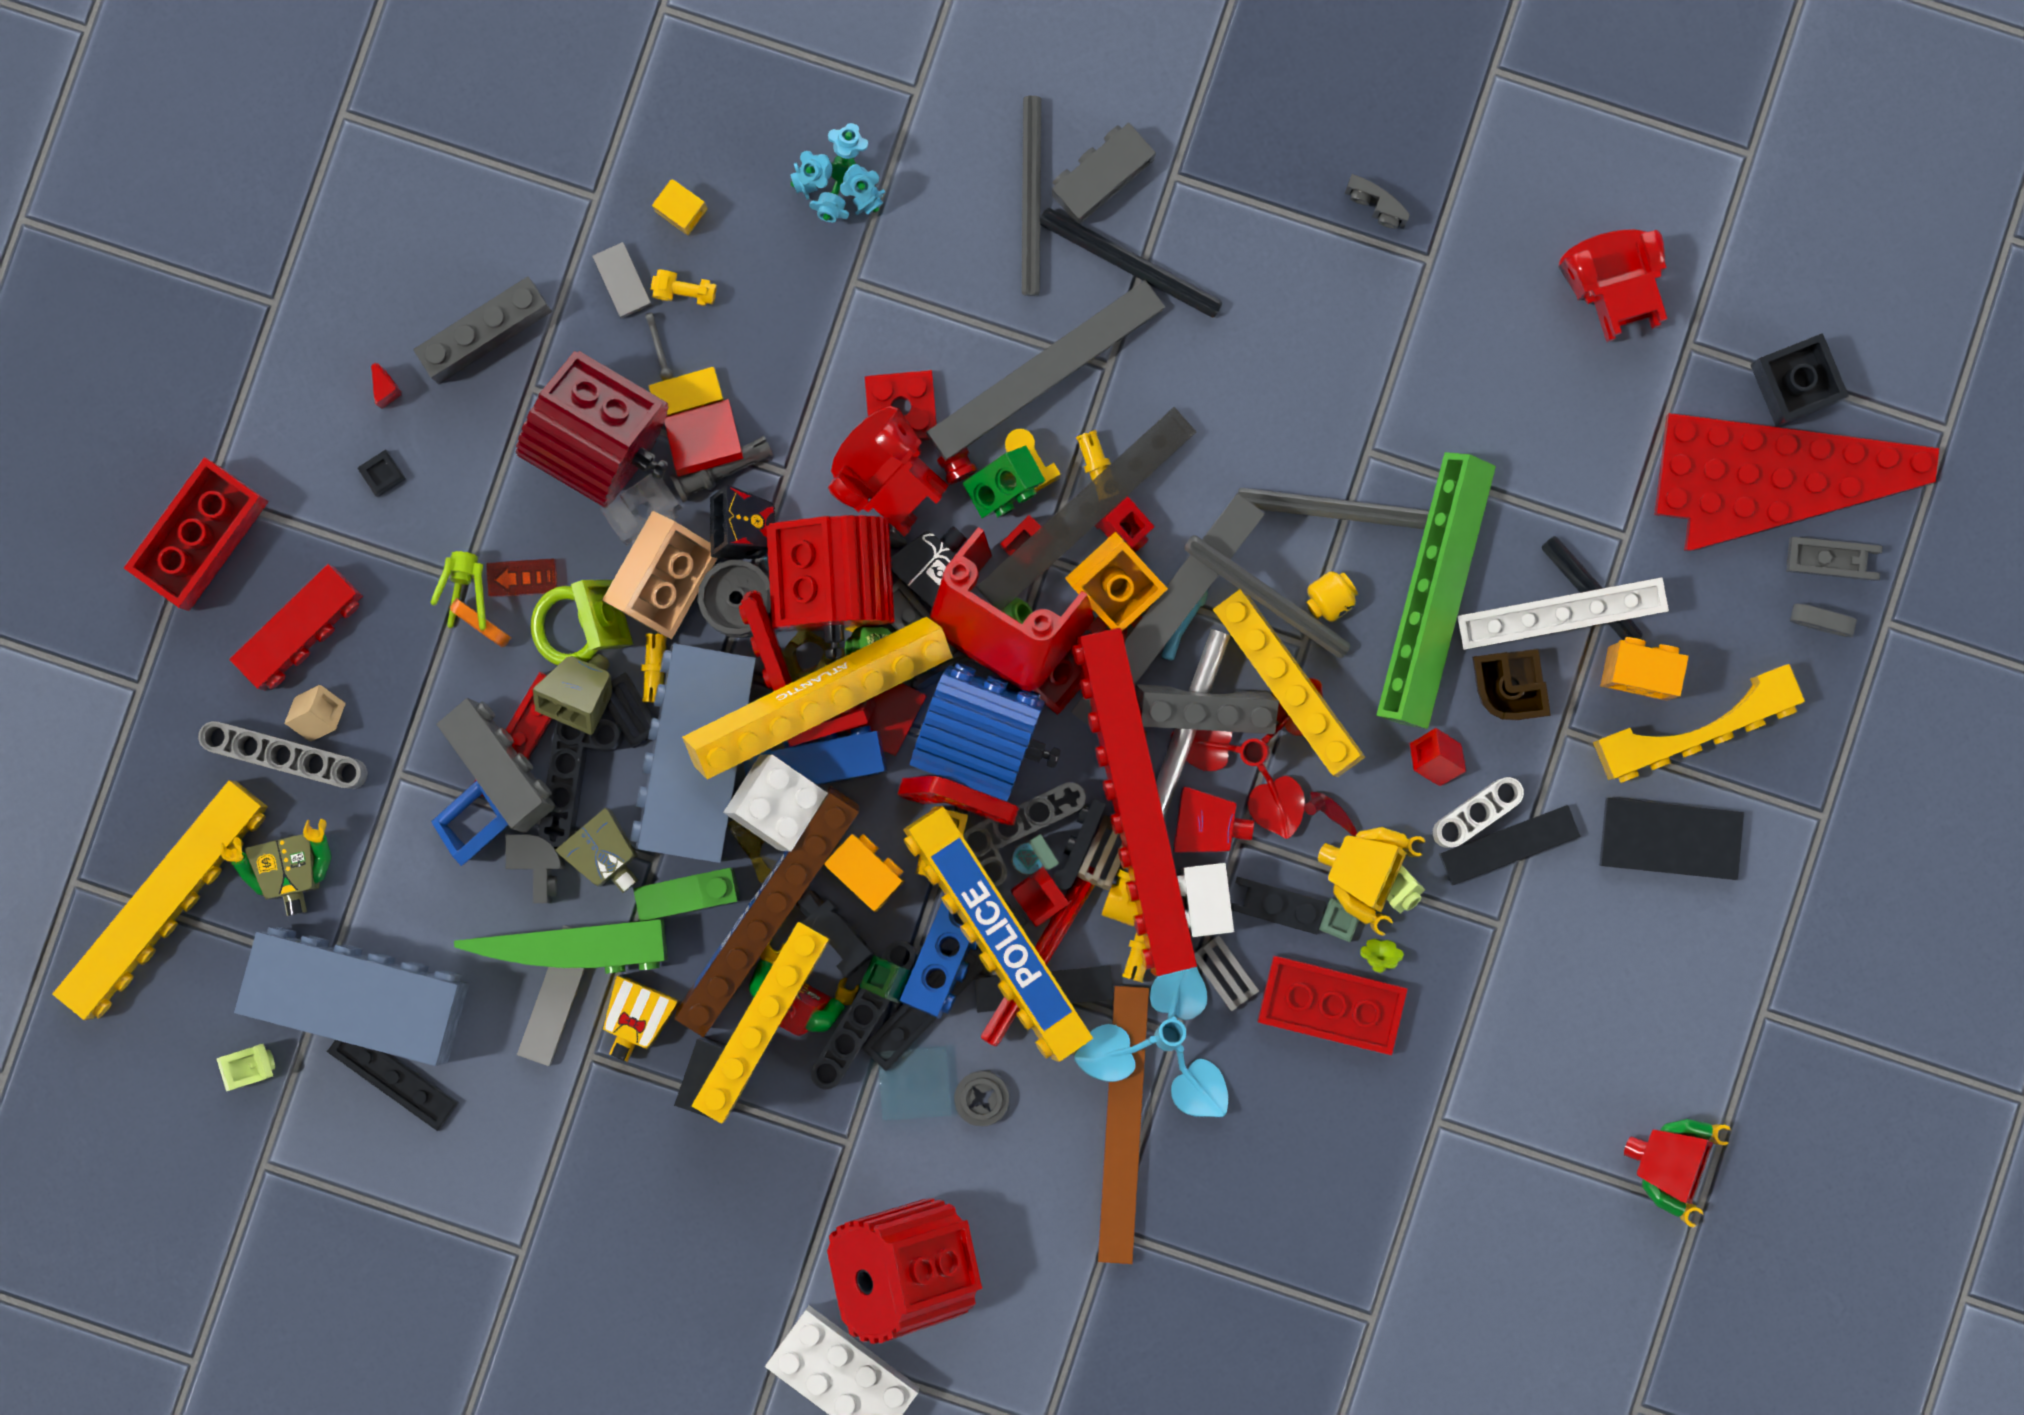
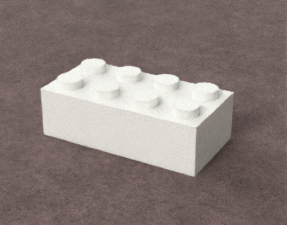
[765,1305,919,1415]

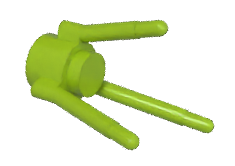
[430,551,486,630]

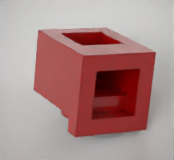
[1093,496,1155,552]

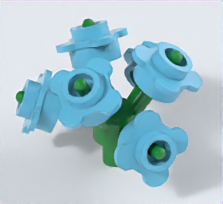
[791,123,885,223]

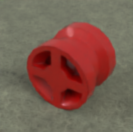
[936,447,978,485]

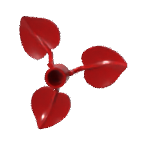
[1171,678,1323,839]

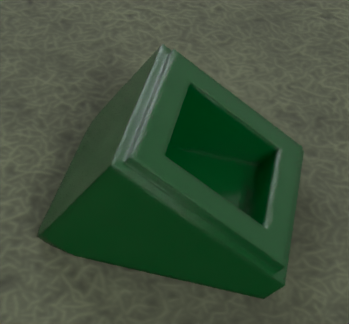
[860,955,911,1003]

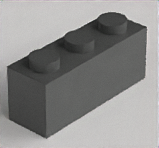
[1052,123,1156,224]

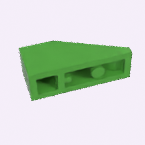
[633,868,741,921]

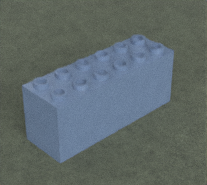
[630,643,756,863]
[234,927,469,1066]

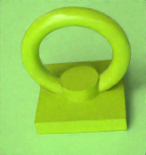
[531,579,633,665]

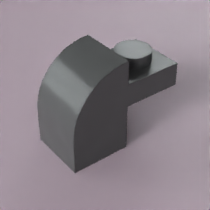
[505,835,565,903]

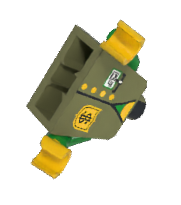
[221,819,332,916]

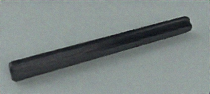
[1040,208,1222,318]

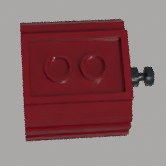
[516,351,669,509]

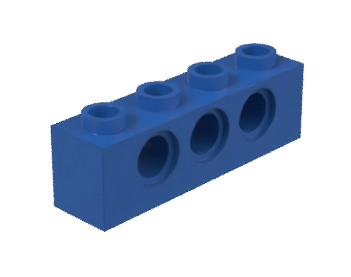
[900,901,978,1019]

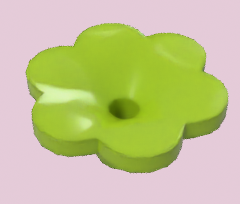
[1360,939,1404,973]

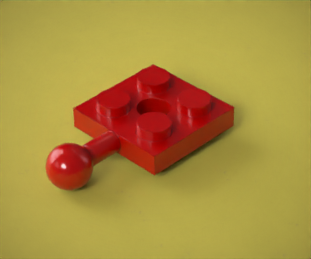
[864,370,937,441]

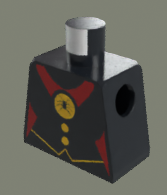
[710,485,775,559]

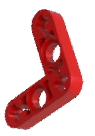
[897,776,1019,825]

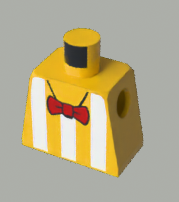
[603,975,680,1062]

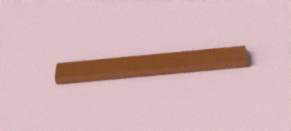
[1098,986,1149,1264]

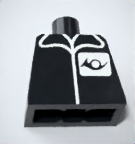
[891,526,967,609]

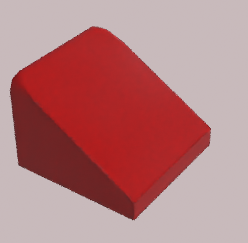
[371,363,402,409]

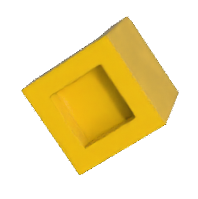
[652,179,708,236]

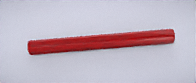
[981,866,1101,1047]

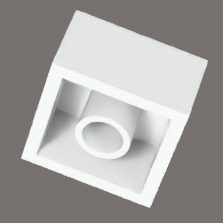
[723,755,828,852]
[1177,863,1234,937]

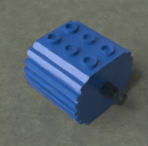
[909,663,1061,801]

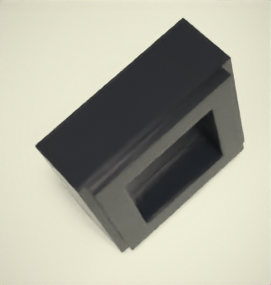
[357,449,406,497]

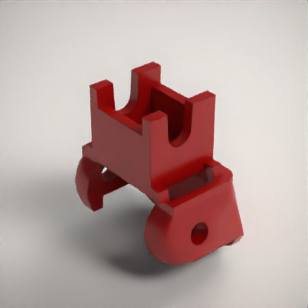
[1558,229,1668,342]
[827,406,949,537]

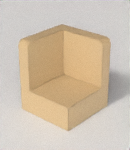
[285,685,346,741]

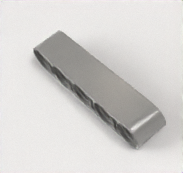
[198,721,368,789]

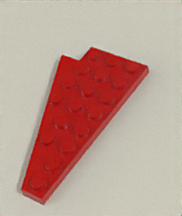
[1654,413,1939,551]

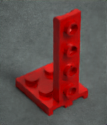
[739,590,876,746]

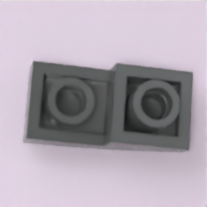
[1344,174,1410,229]

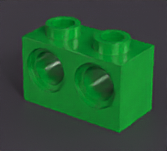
[963,445,1046,518]

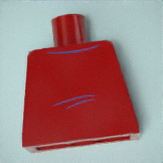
[1173,787,1254,853]

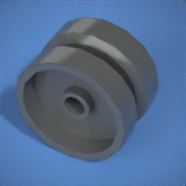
[698,560,772,638]

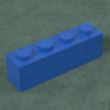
[743,726,888,786]

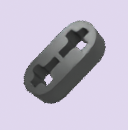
[1790,604,1857,637]

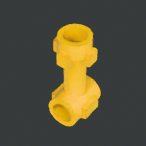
[651,269,717,306]

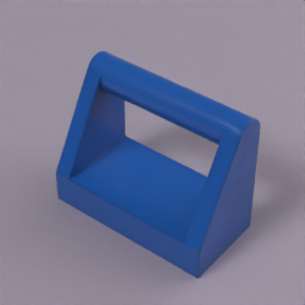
[431,781,509,866]

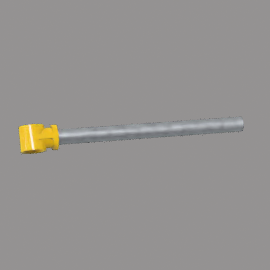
[1101,629,1230,927]

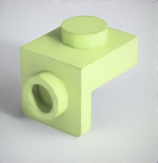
[1387,865,1425,913]
[217,1044,275,1092]

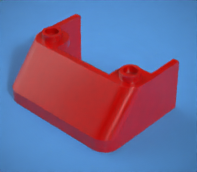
[930,527,1094,691]

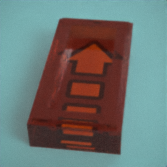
[486,558,557,598]

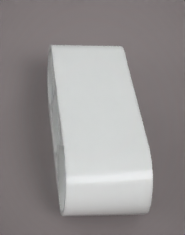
[1433,777,1524,848]

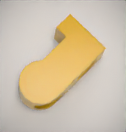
[1005,429,1061,492]

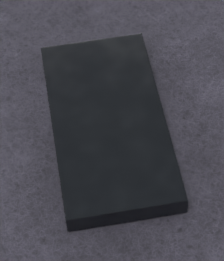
[1599,798,1744,880]

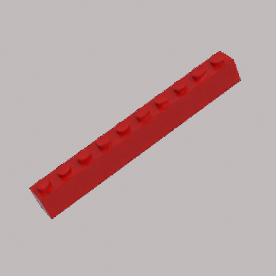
[1072,628,1197,976]

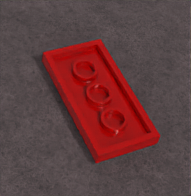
[1257,955,1408,1056]

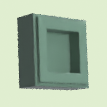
[1029,834,1059,870]
[1319,898,1359,942]

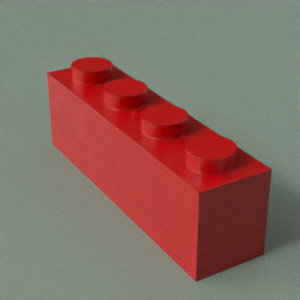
[229,564,363,691]

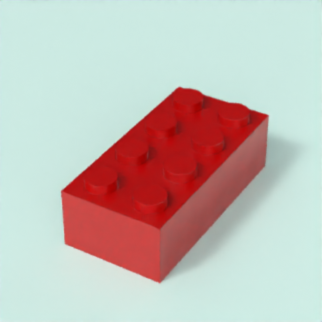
[124,457,269,611]

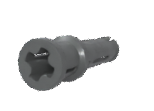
[670,436,773,503]

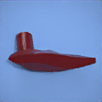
[1304,791,1358,837]

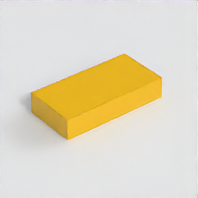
[648,366,724,416]

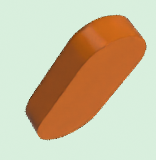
[449,598,512,648]

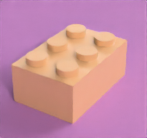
[602,511,718,639]

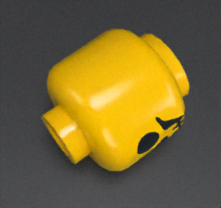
[1305,571,1358,622]

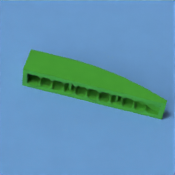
[454,919,668,974]

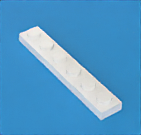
[1457,577,1669,650]

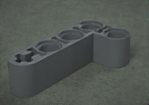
[963,782,1086,887]

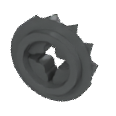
[954,1071,1009,1126]

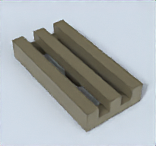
[1077,815,1123,891]

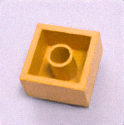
[1065,532,1168,631]
[1600,637,1689,701]
[824,834,905,912]

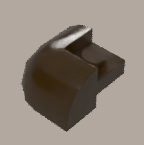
[1472,649,1551,721]

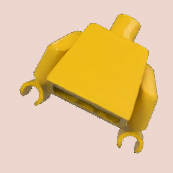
[1318,827,1425,936]

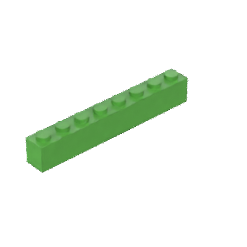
[1376,452,1496,729]

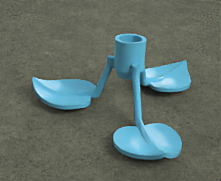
[1074,967,1228,1117]

